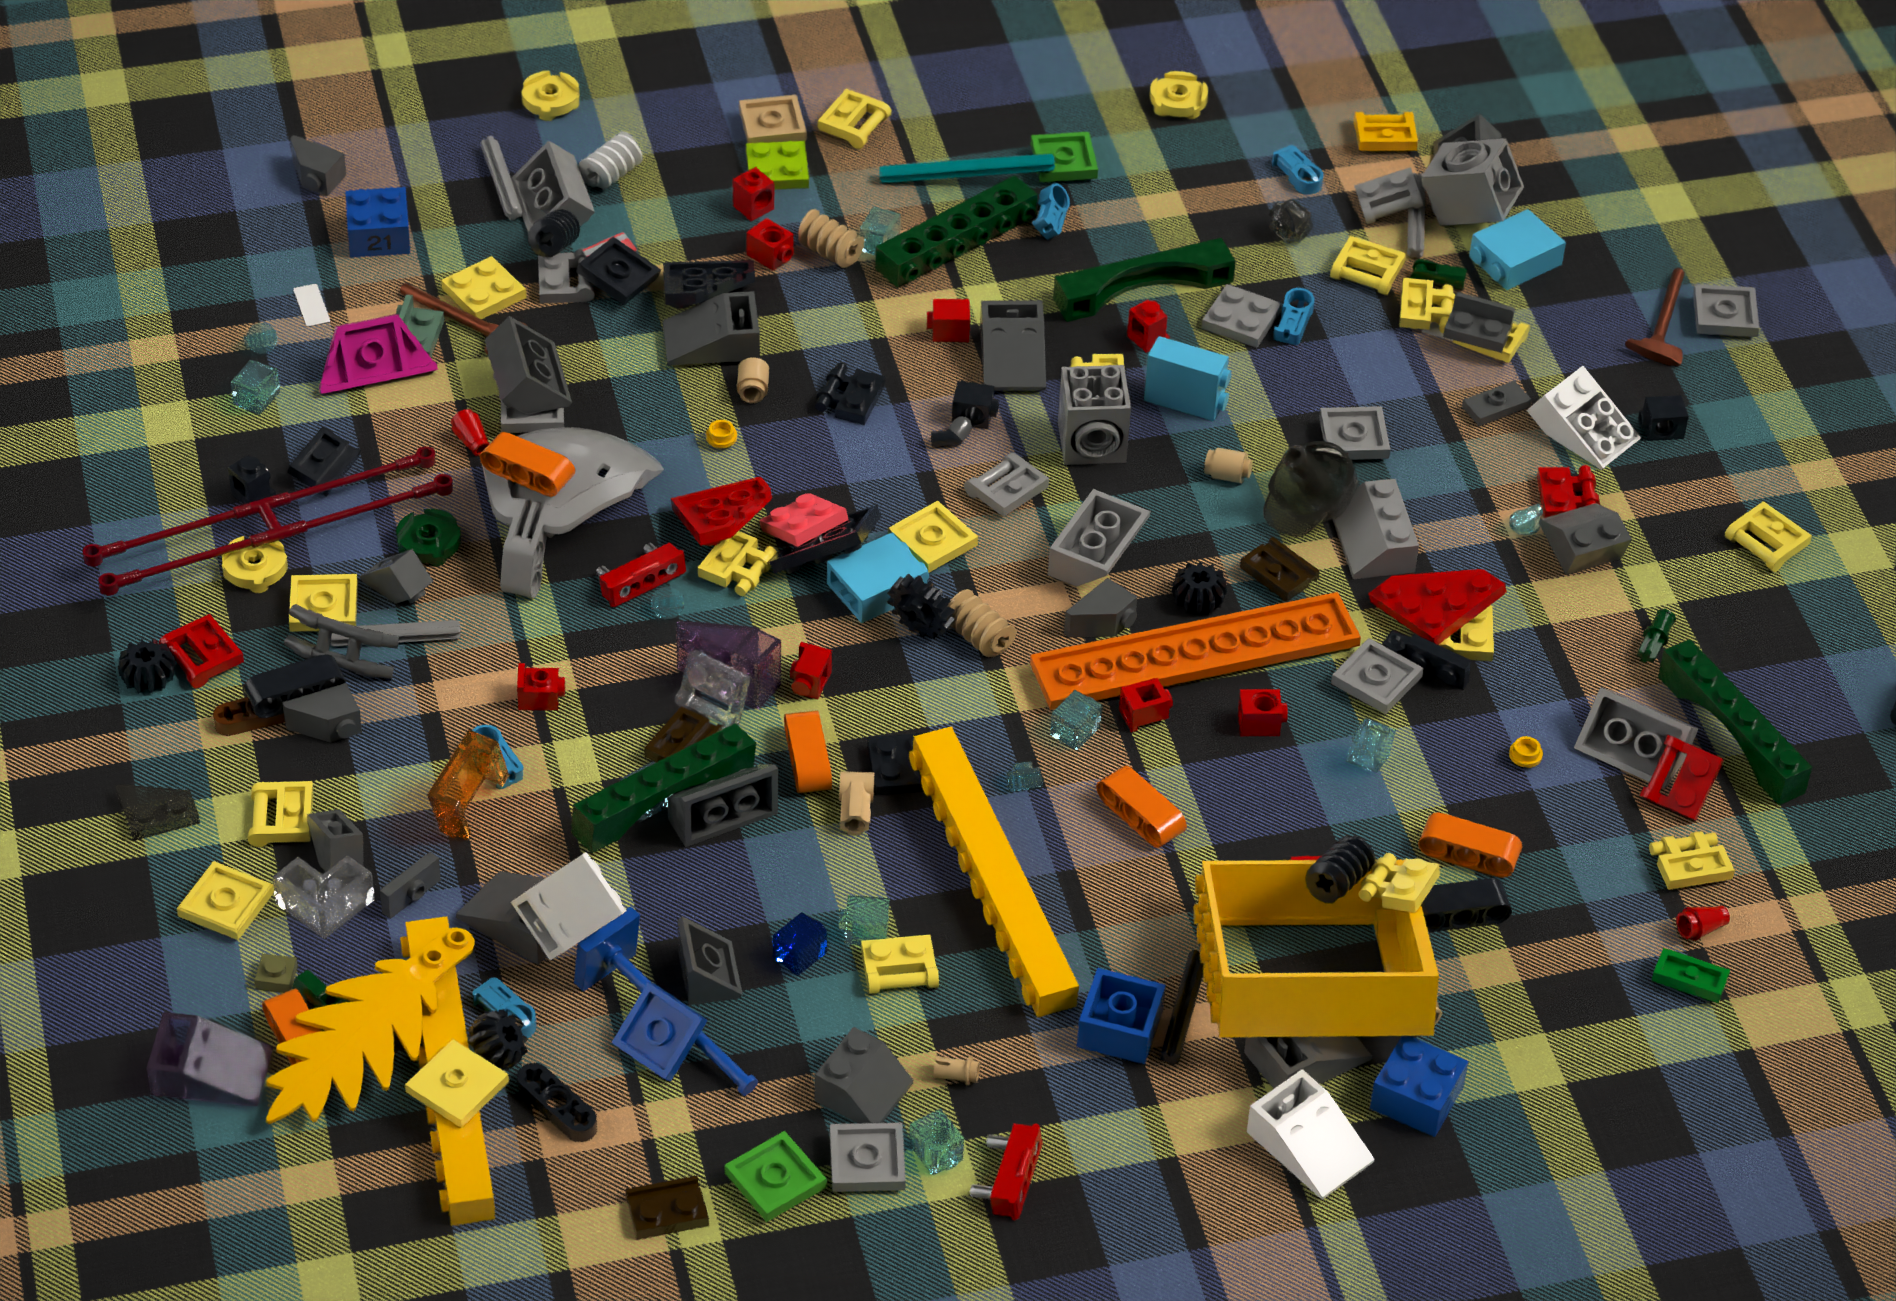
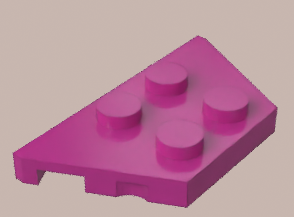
[319,314,438,394]

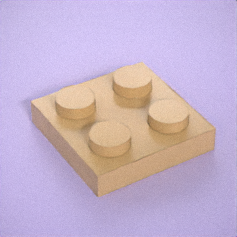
[739,95,806,143]

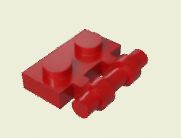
[1537,465,1600,518]

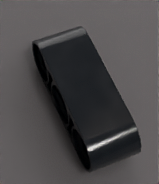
[243,654,347,718]
[1421,878,1512,933]

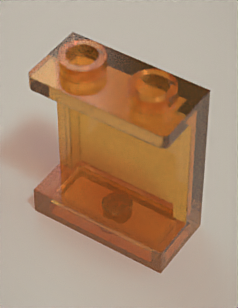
[427,730,509,840]

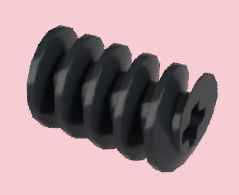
[528,209,580,257]
[1305,836,1376,903]

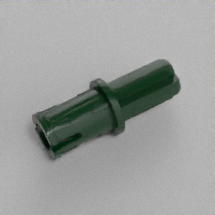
[1637,609,1676,663]

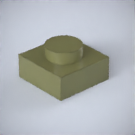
[254,954,298,993]

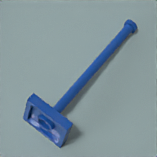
[574,906,758,1096]

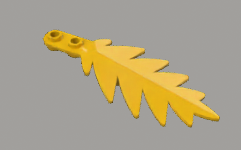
[266,928,475,1124]

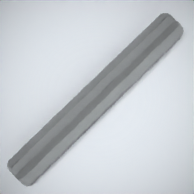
[481,136,522,221]
[1407,172,1425,259]
[330,620,461,647]

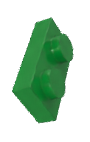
[1651,948,1730,1004]

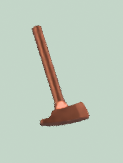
[1625,268,1685,366]
[400,283,528,355]

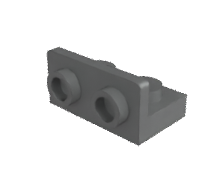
[1443,292,1515,353]

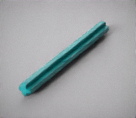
[879,154,1055,183]

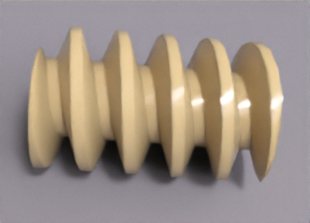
[798,209,864,268]
[948,589,1017,657]

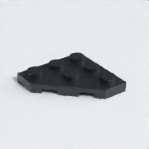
[663,260,755,309]
[769,505,882,574]

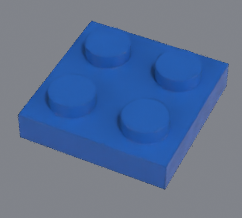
[611,982,708,1081]

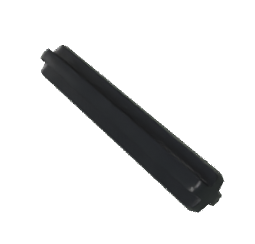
[1161,950,1204,1065]

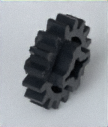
[887,574,955,639]

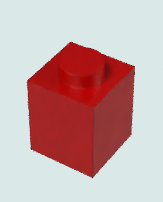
[926,299,970,342]

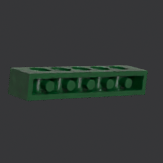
[875,175,1038,288]

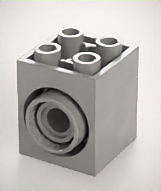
[1421,138,1524,226]
[1058,365,1131,465]

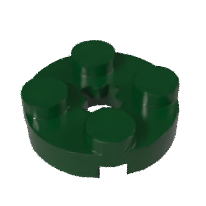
[396,508,461,567]

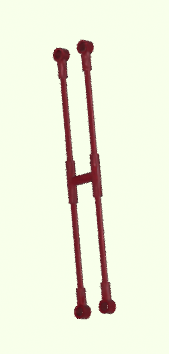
[83,446,453,596]

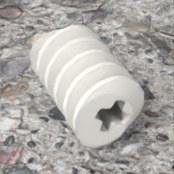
[579,131,643,189]

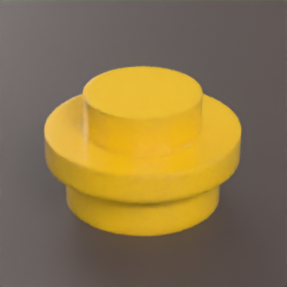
[706,420,737,448]
[1509,736,1543,768]

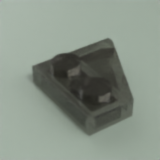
[115,784,200,841]

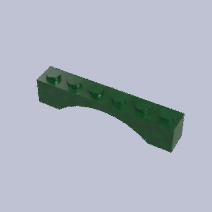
[1053,238,1236,322]
[1658,639,1812,806]
[571,723,756,853]

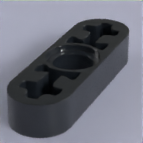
[517,1063,597,1142]

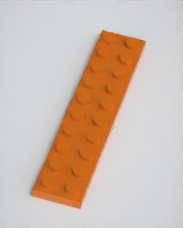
[1030,592,1361,710]

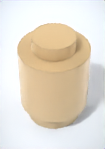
[737,357,769,403]
[1204,448,1253,484]

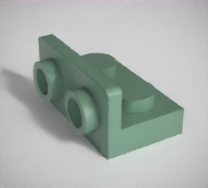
[396,294,444,357]

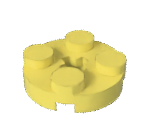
[522,71,579,121]
[1150,71,1208,119]
[222,536,288,593]

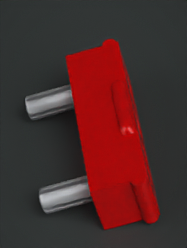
[596,542,686,607]
[970,1124,1043,1220]

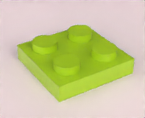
[746,141,809,190]

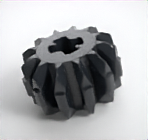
[1172,561,1227,616]
[118,638,176,694]
[467,1009,528,1070]

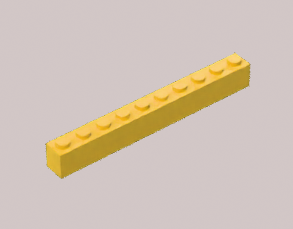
[909,726,1079,1018]
[400,916,495,1226]

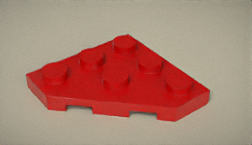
[670,476,772,546]
[1368,569,1507,645]

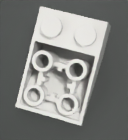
[1527,366,1641,469]
[511,852,626,960]
[1247,1069,1374,1200]

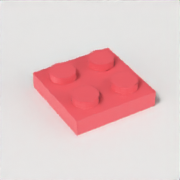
[759,493,849,547]

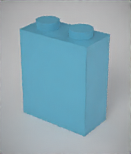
[1469,209,1566,290]
[1144,336,1232,421]
[827,532,929,623]

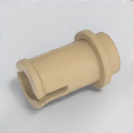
[934,1056,980,1086]

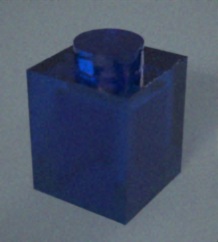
[773,912,827,976]

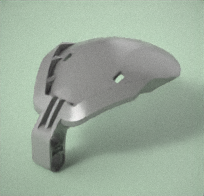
[482,427,664,598]

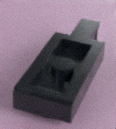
[1382,630,1471,690]

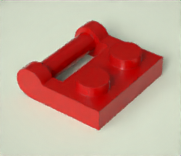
[159,614,244,688]
[1639,735,1724,821]

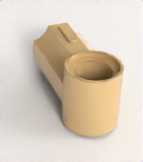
[839,771,874,835]

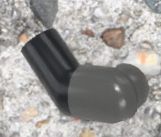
[931,416,972,447]

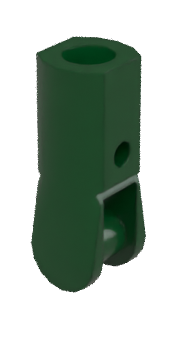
[1410,259,1467,291]
[293,969,348,1008]

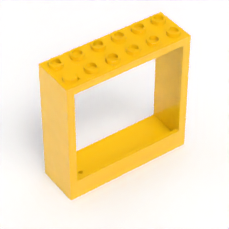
[1193,860,1439,1037]

